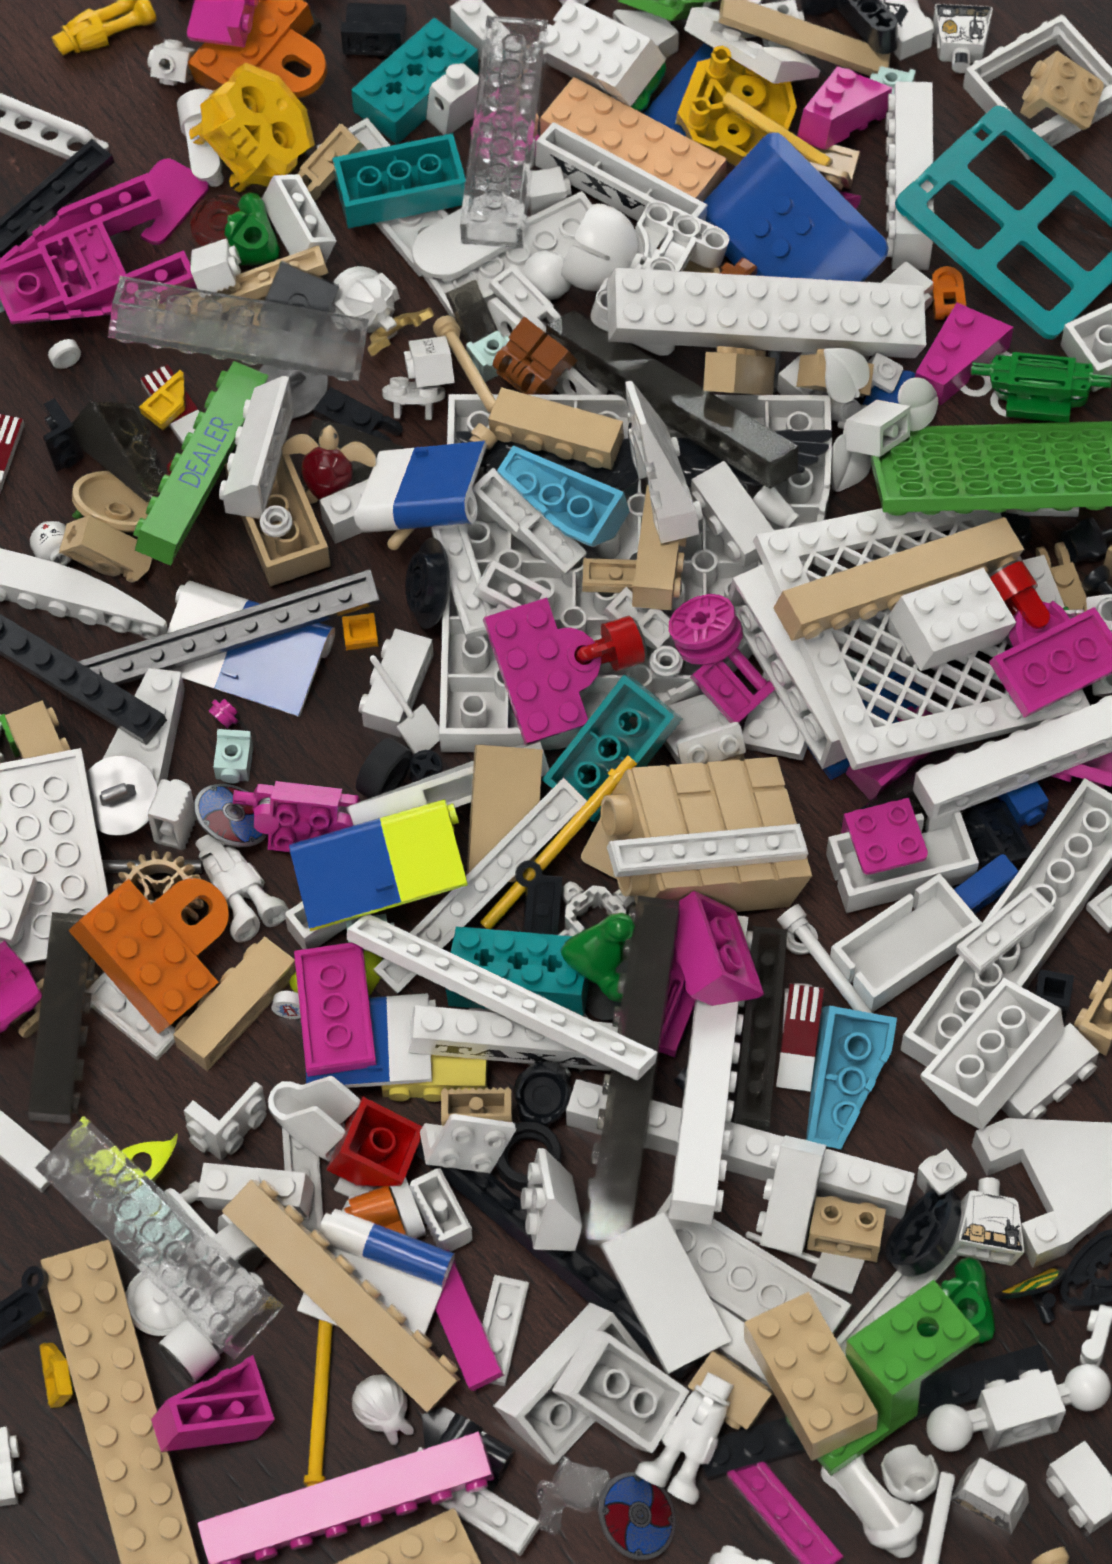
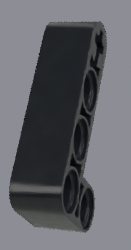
[801,0,898,54]

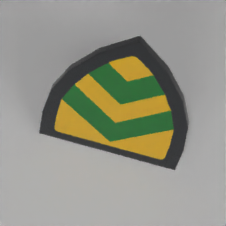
[994,1265,1066,1324]

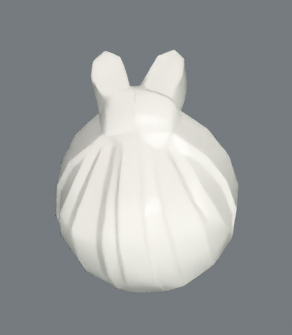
[352,1375,414,1445]

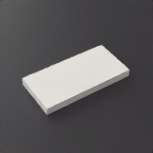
[600,1212,732,1374]

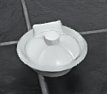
[125,1260,200,1336]

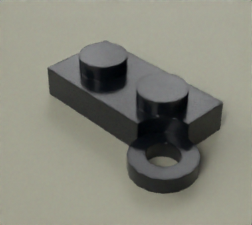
[515,860,563,935]
[0,1266,52,1348]

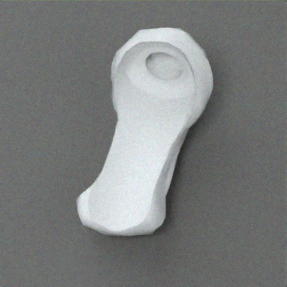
[821,1454,924,1558]

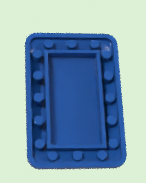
[703,132,889,282]

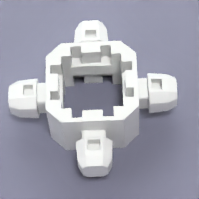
[559,881,635,936]

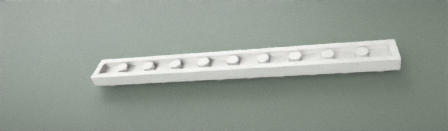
[347,914,657,1080]

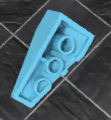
[497,445,630,547]
[806,1006,897,1149]

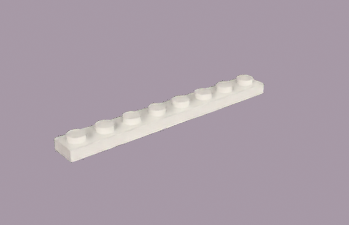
[373,778,587,994]

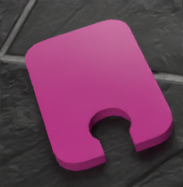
[127,159,209,245]

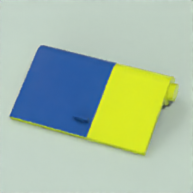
[289,799,468,931]

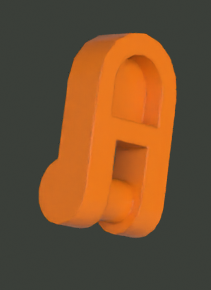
[932,266,966,320]

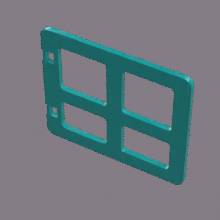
[895,106,1112,339]

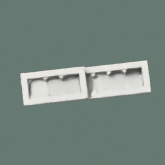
[472,468,588,576]

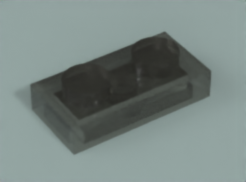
[445,280,498,343]

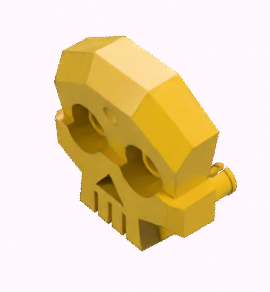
[675,46,797,166]
[189,63,315,192]

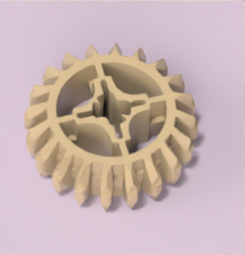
[113,851,204,925]

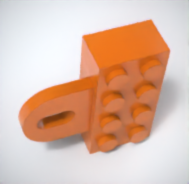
[188,0,327,98]
[68,878,229,1034]

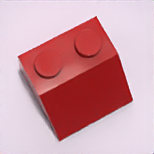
[326,1097,423,1186]

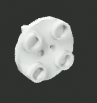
[382,377,445,420]

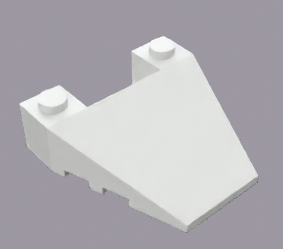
[625,381,703,543]
[972,1118,1112,1268]

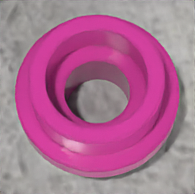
[208,699,239,729]

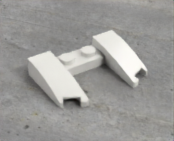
[684,7,820,84]

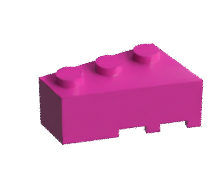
[797,66,893,150]
[915,303,1014,405]
[151,1355,274,1452]

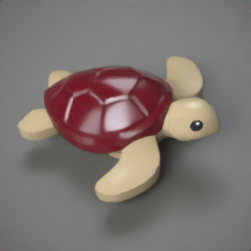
[282,425,376,503]

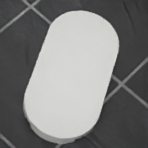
[412,195,525,281]

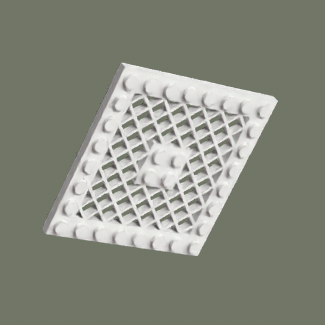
[753,508,1090,770]

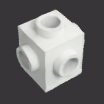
[148,39,197,85]

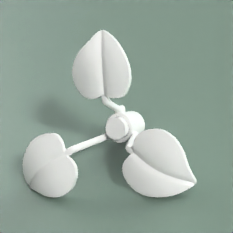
[824,348,938,492]

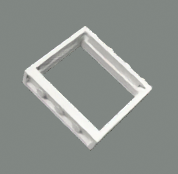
[963,14,1112,160]

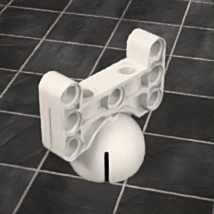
[561,201,729,356]

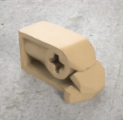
[59,515,152,583]

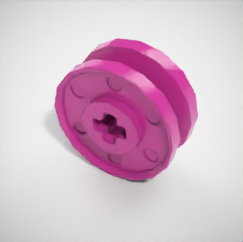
[669,594,743,665]

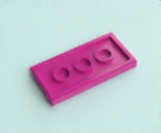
[294,942,377,1077]

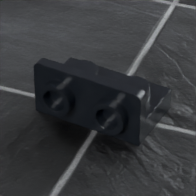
[43,398,84,472]
[963,801,1033,868]

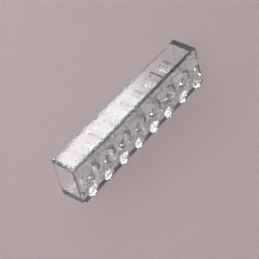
[460,16,548,248]
[108,276,369,381]
[35,1116,284,1359]

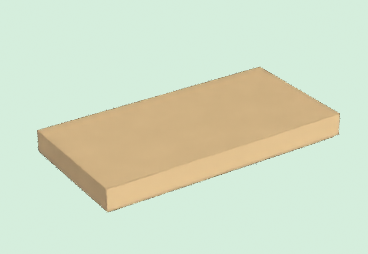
[466,745,543,883]

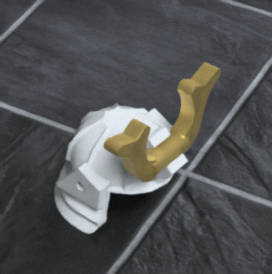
[329,266,434,356]

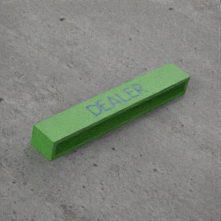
[133,361,269,566]

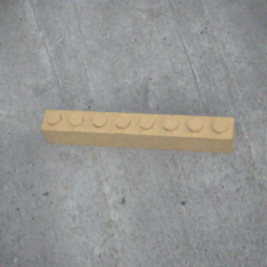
[773,517,1024,641]
[222,1180,461,1412]

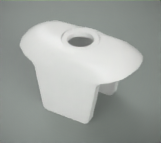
[268,1076,361,1162]

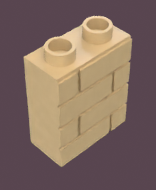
[601,757,812,921]

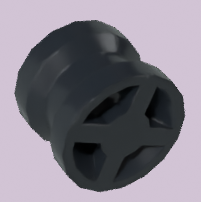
[409,750,443,783]

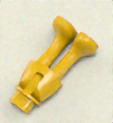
[51,0,157,56]

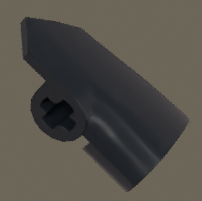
[422,1406,515,1492]

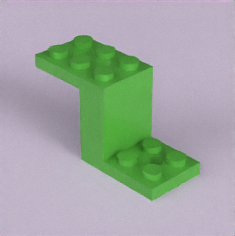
[786,1280,980,1476]

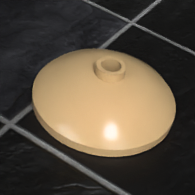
[72,471,160,532]

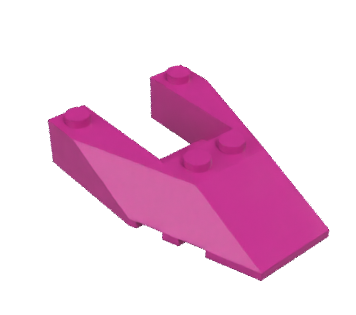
[0,173,198,324]

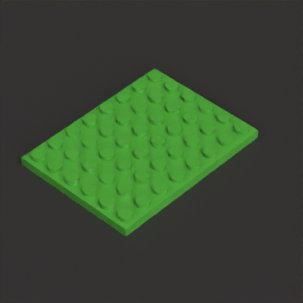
[869,421,1112,516]

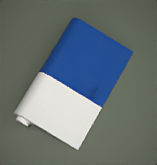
[167,581,335,717]

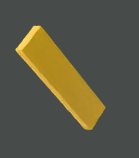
[722,92,831,167]

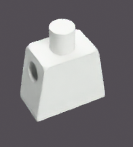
[426,64,489,135]

